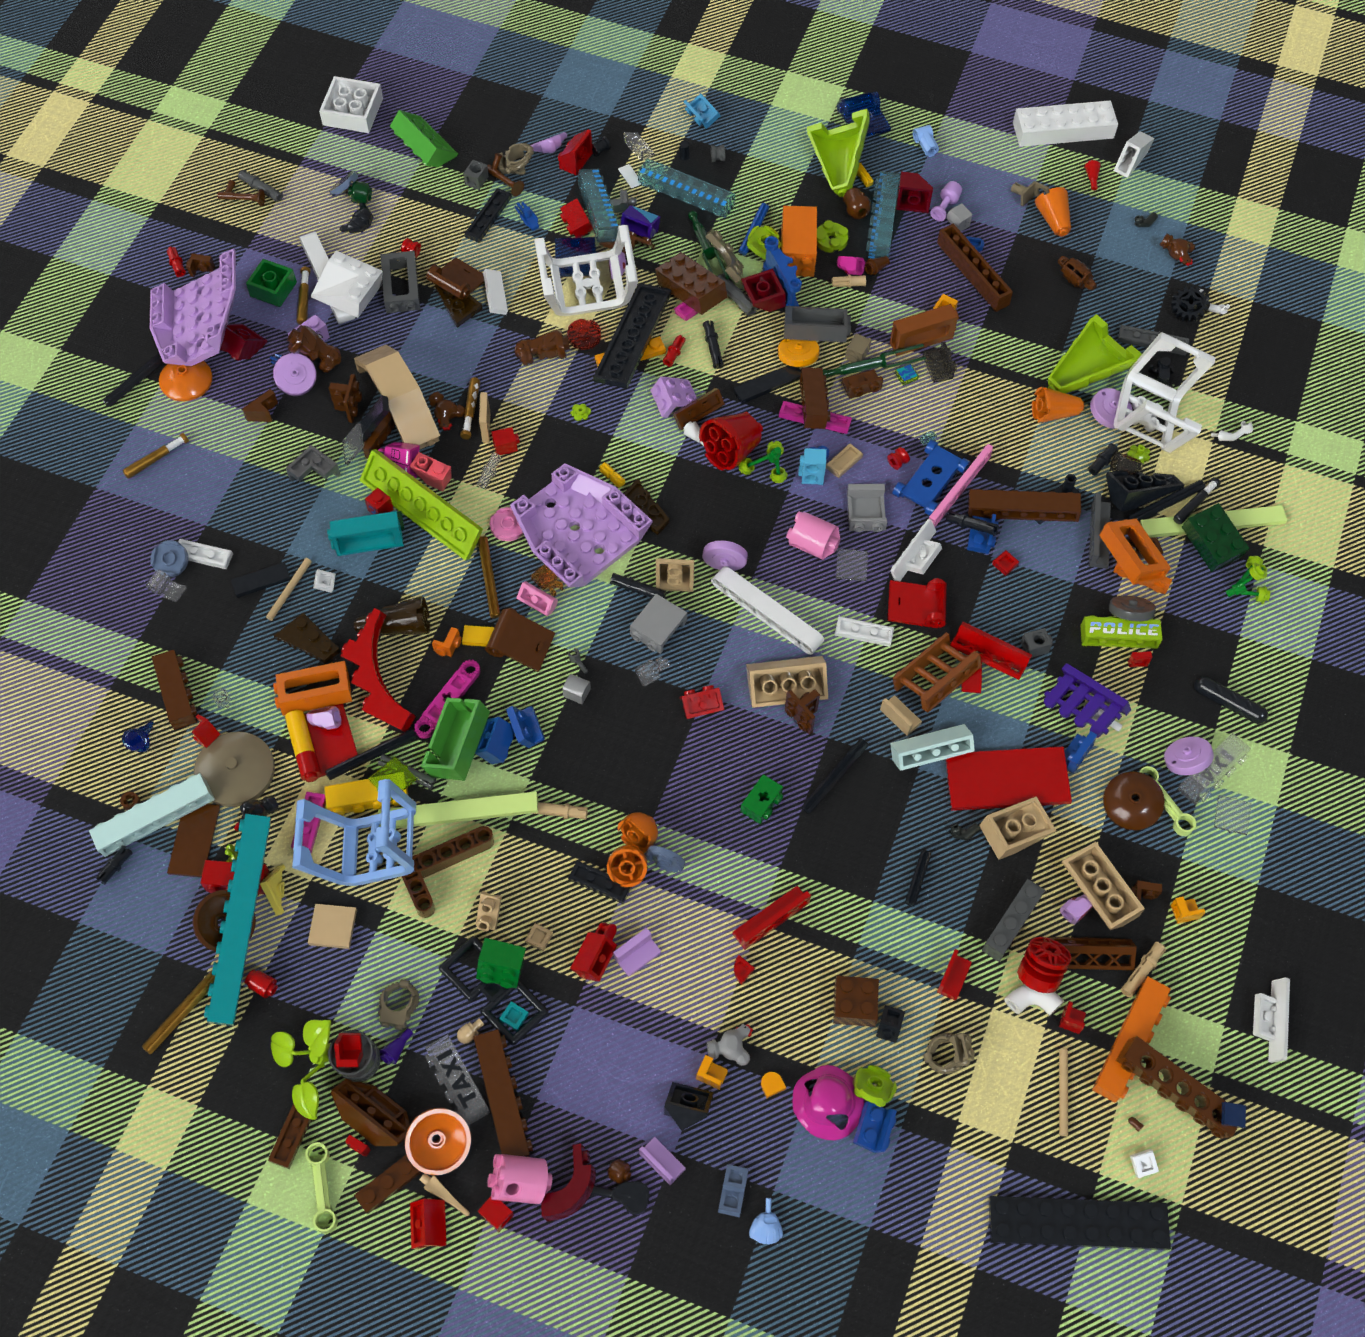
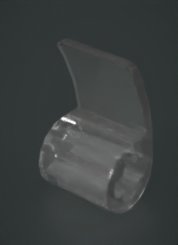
[146,570,187,602]

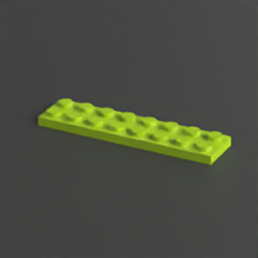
[359,449,483,561]

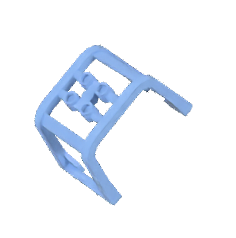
[292,779,416,886]

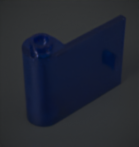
[837,91,891,136]
[555,237,597,277]

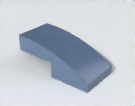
[718,1164,749,1217]

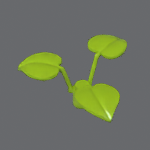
[271,1020,331,1120]

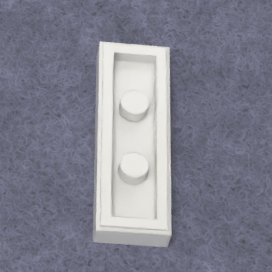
[483,269,508,315]
[178,539,233,569]
[835,616,894,647]

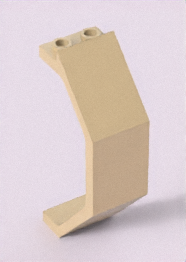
[354,345,440,449]

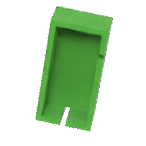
[421,698,490,781]

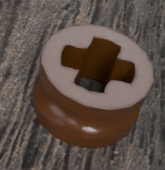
[120,791,141,811]

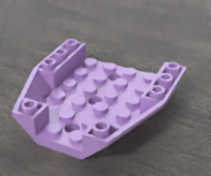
[150,248,236,366]
[510,463,652,588]

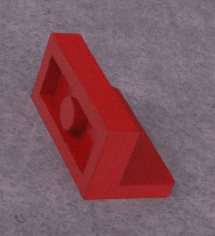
[937,949,972,1001]
[410,1199,447,1249]

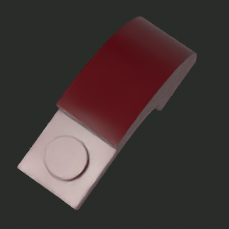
[541,1143,596,1221]

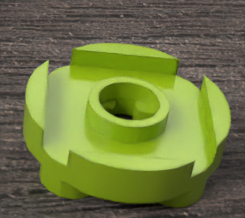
[817,220,848,253]
[747,225,781,260]
[853,1065,897,1107]

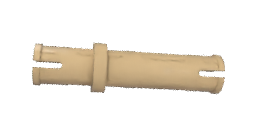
[530,802,588,820]
[1120,942,1167,998]

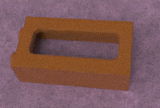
[890,304,959,356]

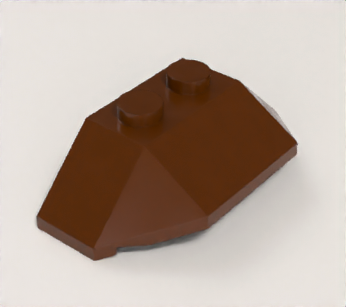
[331,1078,409,1146]

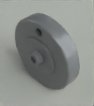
[1109,595,1156,621]

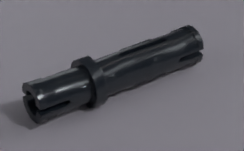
[703,320,724,369]
[946,511,999,536]
[610,573,666,598]

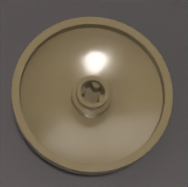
[194,732,275,807]

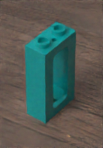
[327,511,404,556]

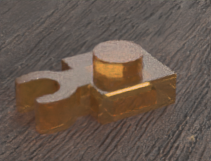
[531,564,564,597]

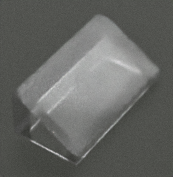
[624,132,655,161]

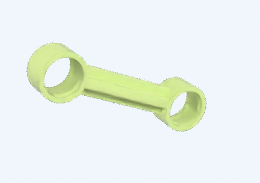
[1139,766,1196,836]
[305,1142,338,1234]

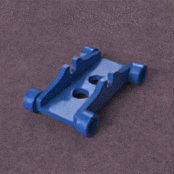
[763,236,802,306]
[892,439,971,516]

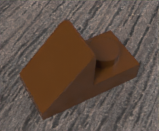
[242,389,278,422]

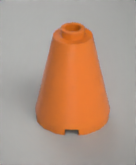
[1035,187,1071,237]
[1032,387,1084,423]

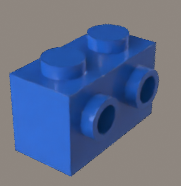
[475,717,514,764]

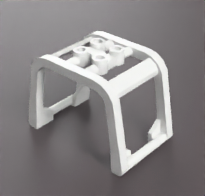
[534,225,638,316]
[1114,332,1215,453]

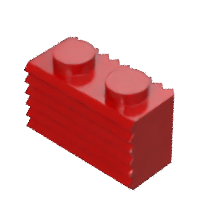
[560,198,594,239]

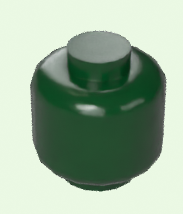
[348,181,372,205]

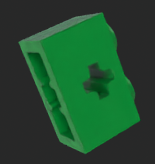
[740,774,784,824]

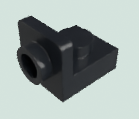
[876,1005,905,1043]

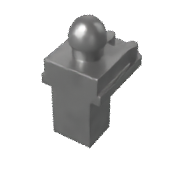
[608,189,637,213]

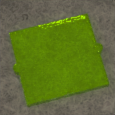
[368,757,417,802]

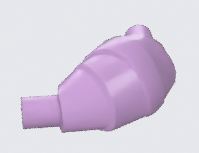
[530,132,567,154]

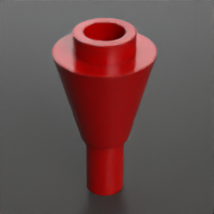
[1084,160,1101,191]

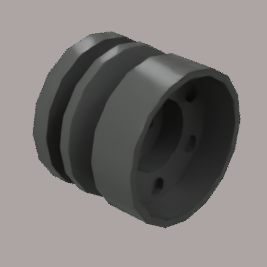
[328,1030,381,1082]

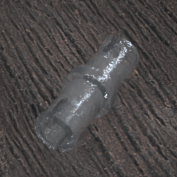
[477,453,502,489]

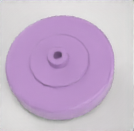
[273,353,317,396]
[1090,388,1133,429]
[702,541,748,571]
[1164,737,1214,775]

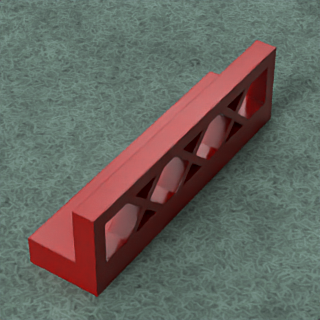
[950,622,1032,680]
[732,886,811,950]

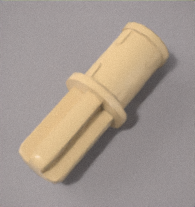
[832,274,866,288]

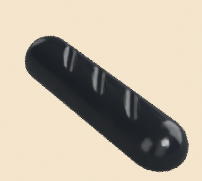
[1194,676,1269,724]

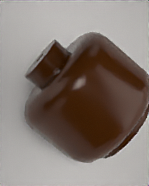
[608,1159,631,1184]

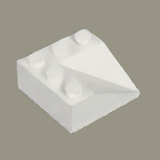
[319,76,383,133]
[311,251,383,318]

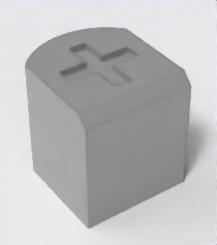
[946,203,972,231]
[563,674,591,704]

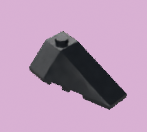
[1106,470,1184,511]

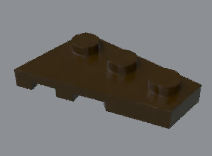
[435,285,483,328]
[623,478,669,535]
[273,613,340,664]

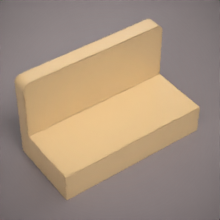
[880,695,922,736]

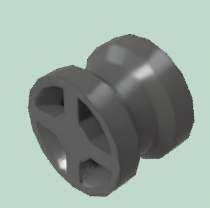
[711,145,725,162]

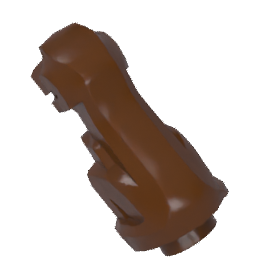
[287,325,341,373]
[514,329,570,366]

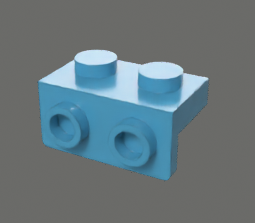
[684,93,720,129]

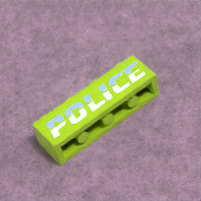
[1080,615,1162,649]

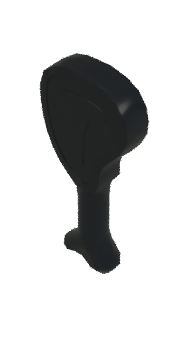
[590,1181,650,1215]

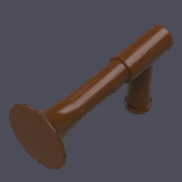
[487,153,524,197]
[217,180,265,207]

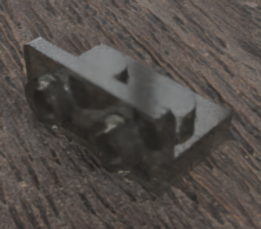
[923,342,957,383]

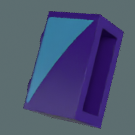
[620,205,660,239]

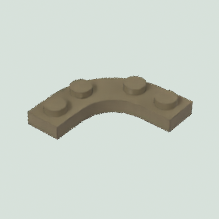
[706,228,744,283]

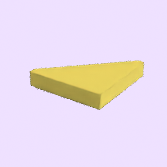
[260,864,285,916]

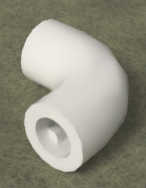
[1005,985,1064,1016]

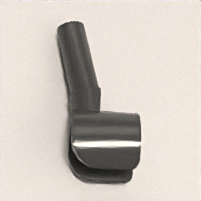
[568,648,588,674]

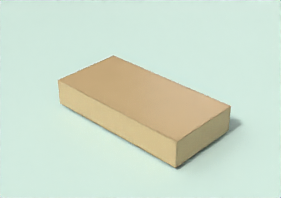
[826,444,863,478]

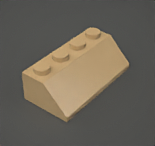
[746,656,828,708]
[1062,842,1145,930]

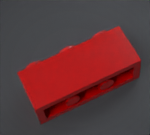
[200,860,270,896]

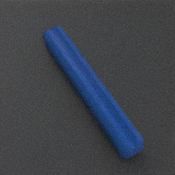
[738,203,769,256]

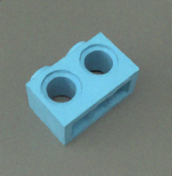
[798,448,827,485]

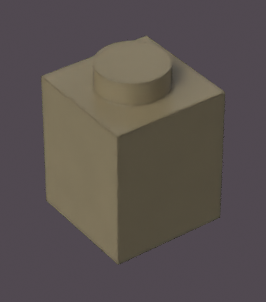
[845,333,871,362]

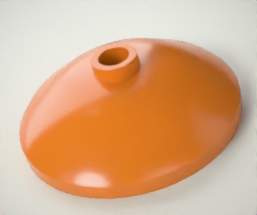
[159,361,213,401]
[405,1108,471,1175]

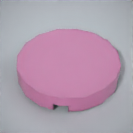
[489,507,523,541]

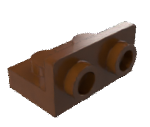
[841,369,883,399]

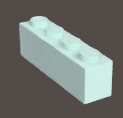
[890,724,975,771]

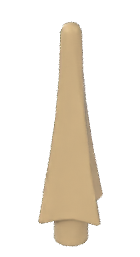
[419,1173,470,1216]

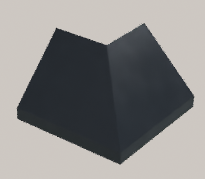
[664,1082,714,1131]

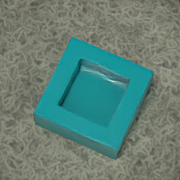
[499,1001,529,1031]

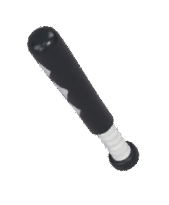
[1173,477,1221,525]

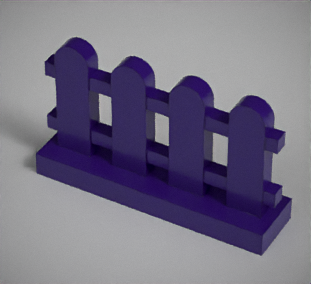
[1044,663,1131,738]

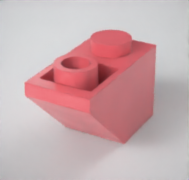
[410,452,452,492]

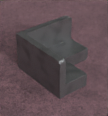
[286,445,341,482]

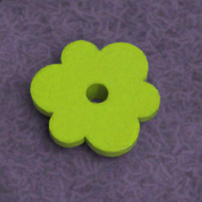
[571,404,591,421]

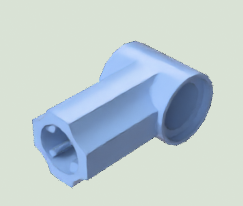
[913,125,939,157]

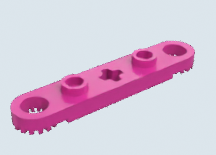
[414,660,480,739]

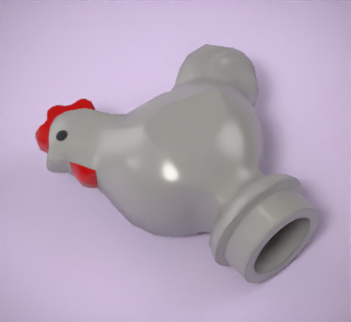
[707,1024,753,1066]

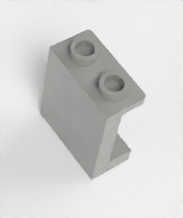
[846,484,887,532]
[630,594,687,654]

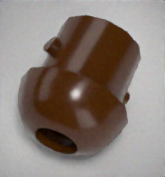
[843,188,871,219]

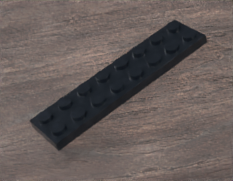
[593,283,671,389]
[989,1196,1171,1250]

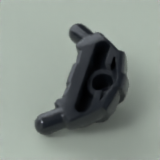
[340,203,374,233]

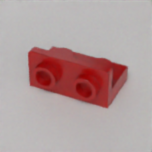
[680,685,724,719]

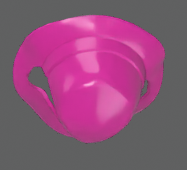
[793,1065,865,1140]

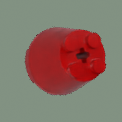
[699,411,763,471]

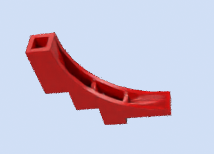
[341,608,416,732]

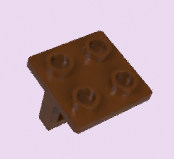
[329,374,362,423]
[785,689,820,735]

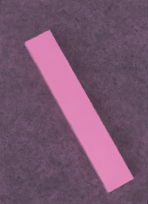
[929,444,993,527]

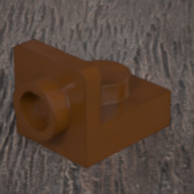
[186,253,215,277]
[1130,881,1162,901]

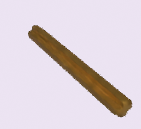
[478,536,500,618]
[142,970,215,1054]

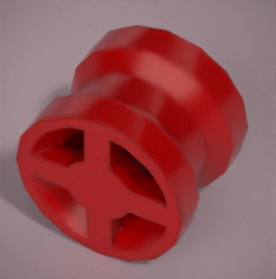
[401,238,421,258]
[887,447,910,470]

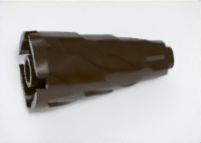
[354,596,431,635]

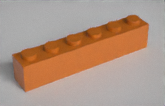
[1092,976,1171,1103]

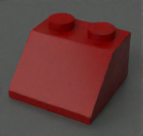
[558,129,592,176]

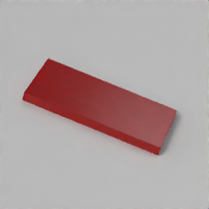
[945,747,1072,811]

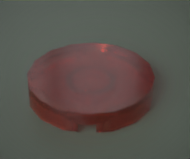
[567,319,601,350]

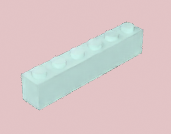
[89,773,215,857]

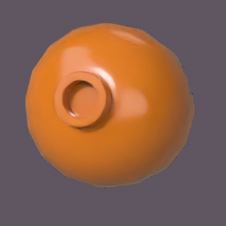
[618,812,658,853]
[607,845,648,887]

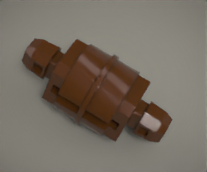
[1058,256,1097,291]

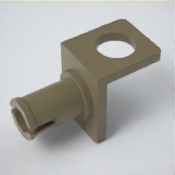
[1011,181,1050,206]

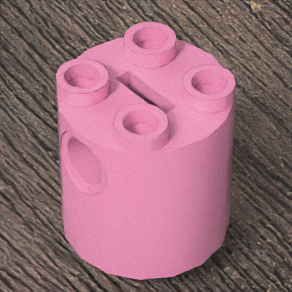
[786,511,840,560]
[488,1154,552,1204]

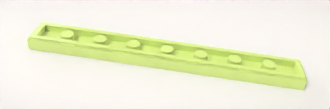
[1139,505,1287,538]
[378,792,539,829]

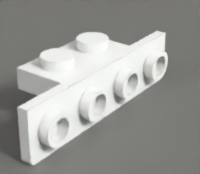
[891,519,942,581]
[1253,977,1290,1063]

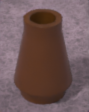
[864,256,890,275]

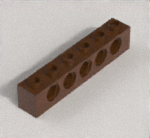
[1116,1036,1237,1139]

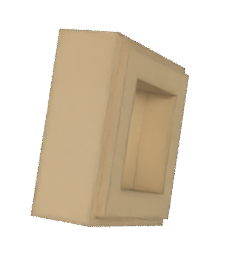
[525,923,553,951]

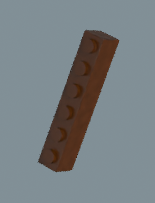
[937,223,1013,312]
[968,489,1081,522]
[473,1029,533,1157]

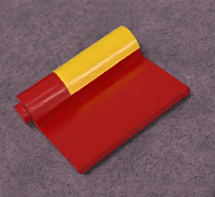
[285,704,358,782]

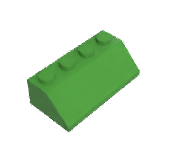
[390,110,458,167]

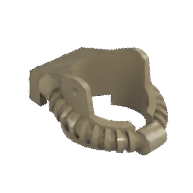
[498,143,534,175]
[378,979,420,1030]
[923,1033,975,1074]

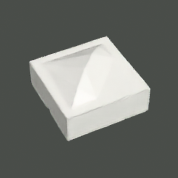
[313,569,336,593]
[1130,1149,1159,1178]

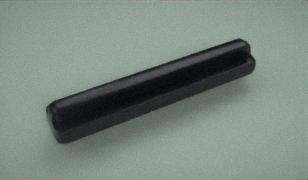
[905,849,931,907]

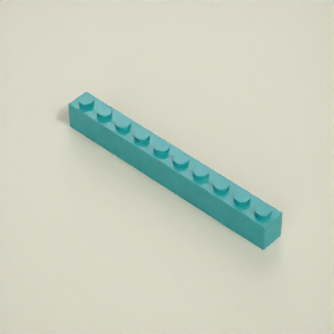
[204,814,271,1026]

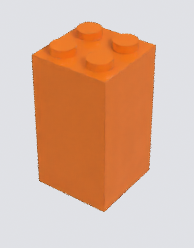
[781,206,817,277]

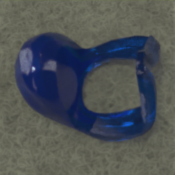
[122,721,154,753]

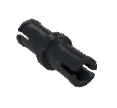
[1088,443,1119,476]
[95,845,133,885]

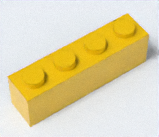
[324,772,409,816]

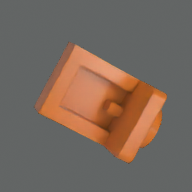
[432,627,462,657]

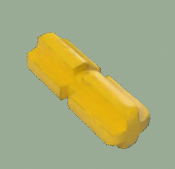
[857,163,874,187]
[599,462,625,488]

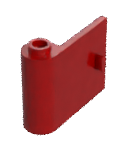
[888,578,947,628]

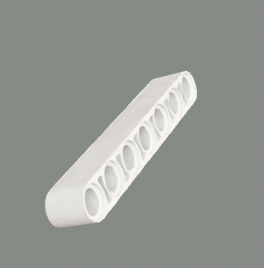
[299,232,355,325]
[711,566,824,655]

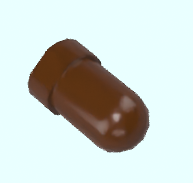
[1128,1117,1144,1132]

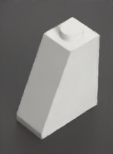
[1113,131,1154,178]

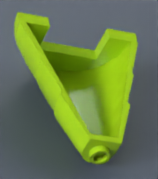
[807,109,870,197]
[1048,314,1142,393]

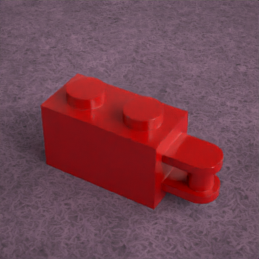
[570,922,617,982]

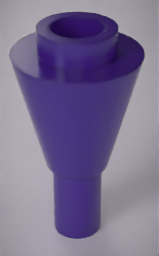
[380,1028,413,1065]

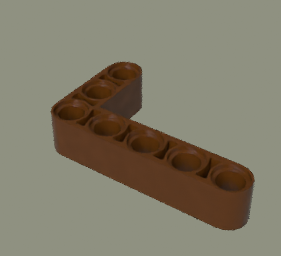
[399,826,494,918]

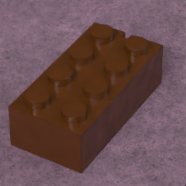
[655,252,727,315]

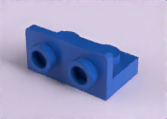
[967,514,998,554]
[506,706,545,748]
[1065,731,1097,774]
[853,1101,897,1153]

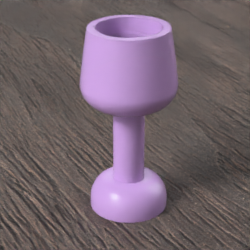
[930,181,962,221]

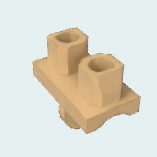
[476,891,502,932]

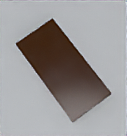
[167,804,220,878]

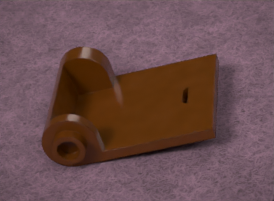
[426,258,485,300]
[485,608,555,672]

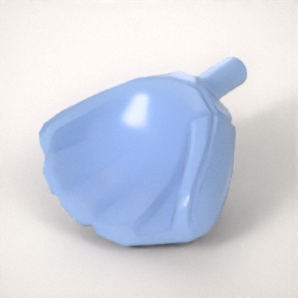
[749,1198,783,1245]

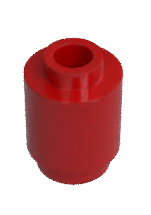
[245,969,278,998]

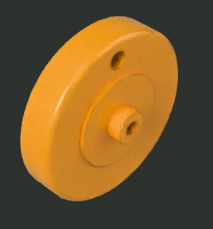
[778,339,820,367]

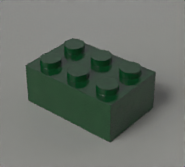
[1182,503,1250,572]

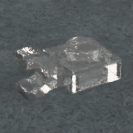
[635,656,670,686]

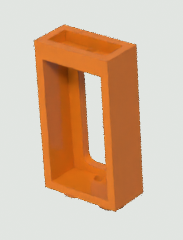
[1099,518,1171,585]
[273,661,353,716]

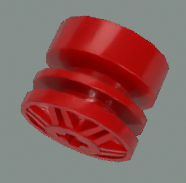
[1017,937,1072,993]

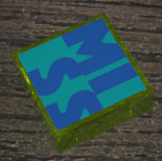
[895,363,919,386]

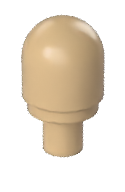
[457,1018,485,1044]

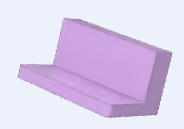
[613,928,661,977]
[639,1137,686,1185]

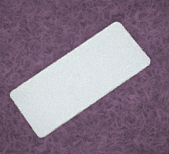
[618,164,643,188]

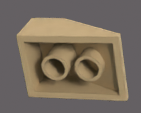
[656,558,695,592]
[979,797,1057,860]

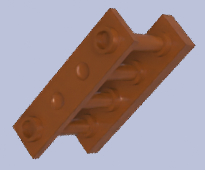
[893,632,981,713]

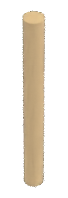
[266,558,312,621]
[1059,1049,1068,1136]

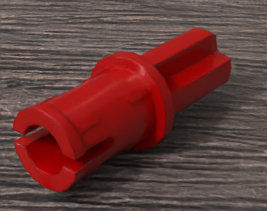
[167,246,186,277]
[662,335,686,367]

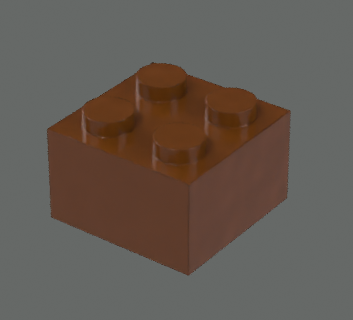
[833,976,879,1027]

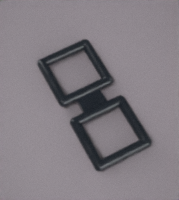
[439,936,549,1045]

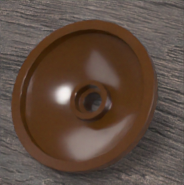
[1103,771,1165,831]
[192,890,256,952]

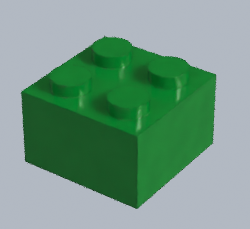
[246,259,297,307]
[476,938,526,989]

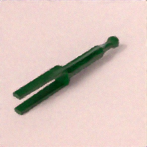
[688,211,729,280]
[823,343,926,379]

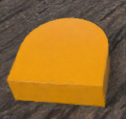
[761,1072,786,1098]

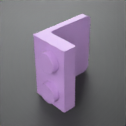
[650,376,697,418]

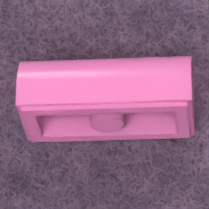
[516,581,558,616]

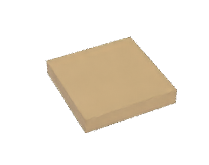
[479,392,490,443]
[308,904,357,949]

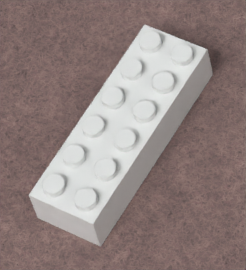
[1013,100,1118,147]

